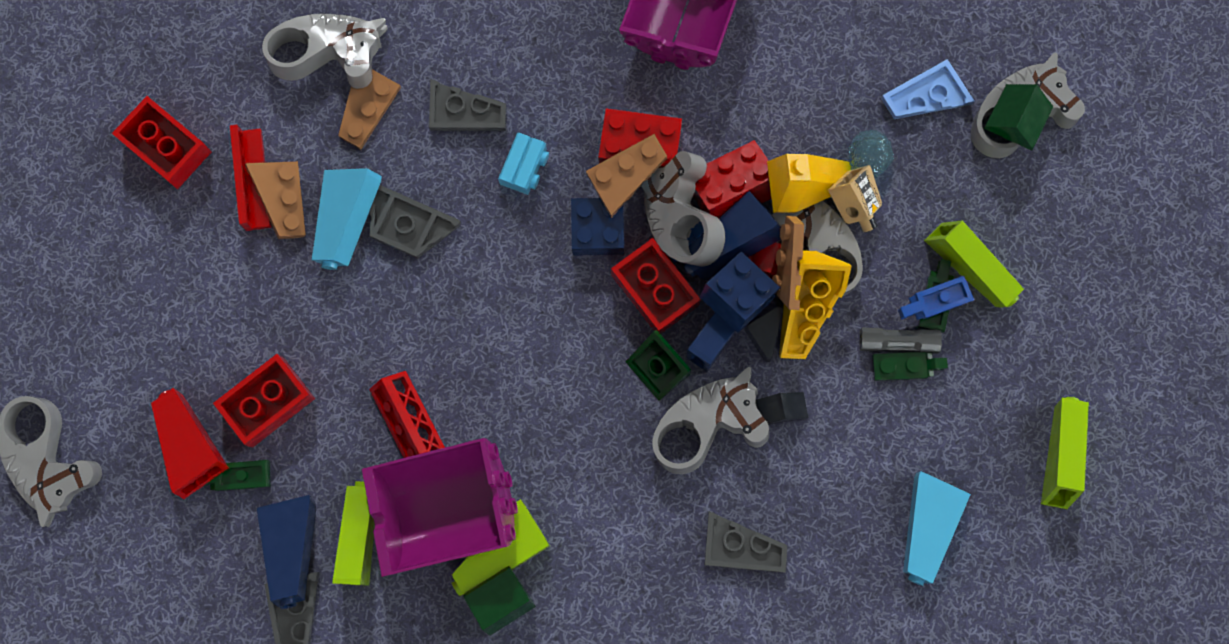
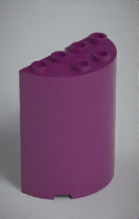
[619,0,737,70]
[362,438,518,577]

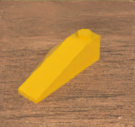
[767,154,851,213]
[779,251,852,359]

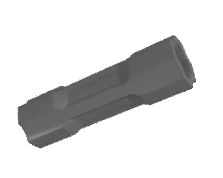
[859,327,942,354]

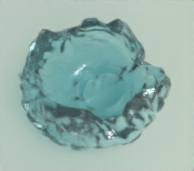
[848,129,894,179]

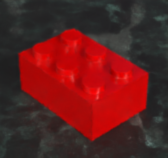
[112,96,212,190]
[598,108,682,168]
[693,140,772,219]
[611,238,701,334]
[213,354,316,448]

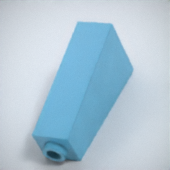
[312,168,382,270]
[903,471,971,586]

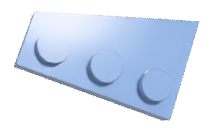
[881,59,974,119]

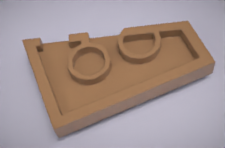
[338,70,401,150]
[586,134,667,218]
[245,161,305,239]
[772,216,804,310]

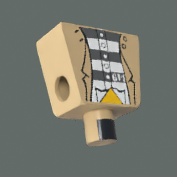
[828,165,882,232]

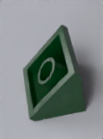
[984,84,1053,151]
[625,330,691,401]
[463,566,536,636]

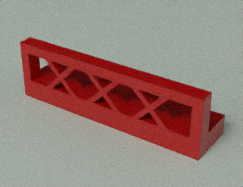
[230,124,272,231]
[369,371,445,458]

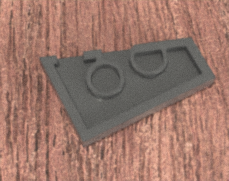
[429,79,507,131]
[704,511,788,573]
[264,572,319,644]

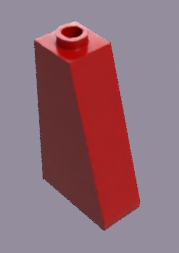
[151,388,229,499]

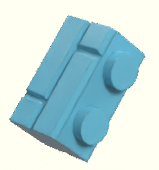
[498,133,549,195]

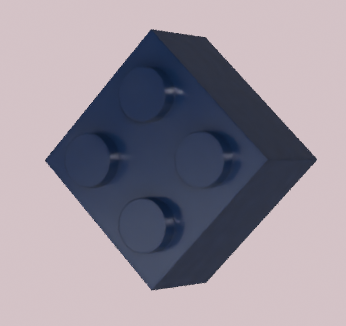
[571,198,624,256]
[700,252,780,333]

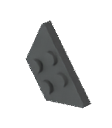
[370,185,461,259]

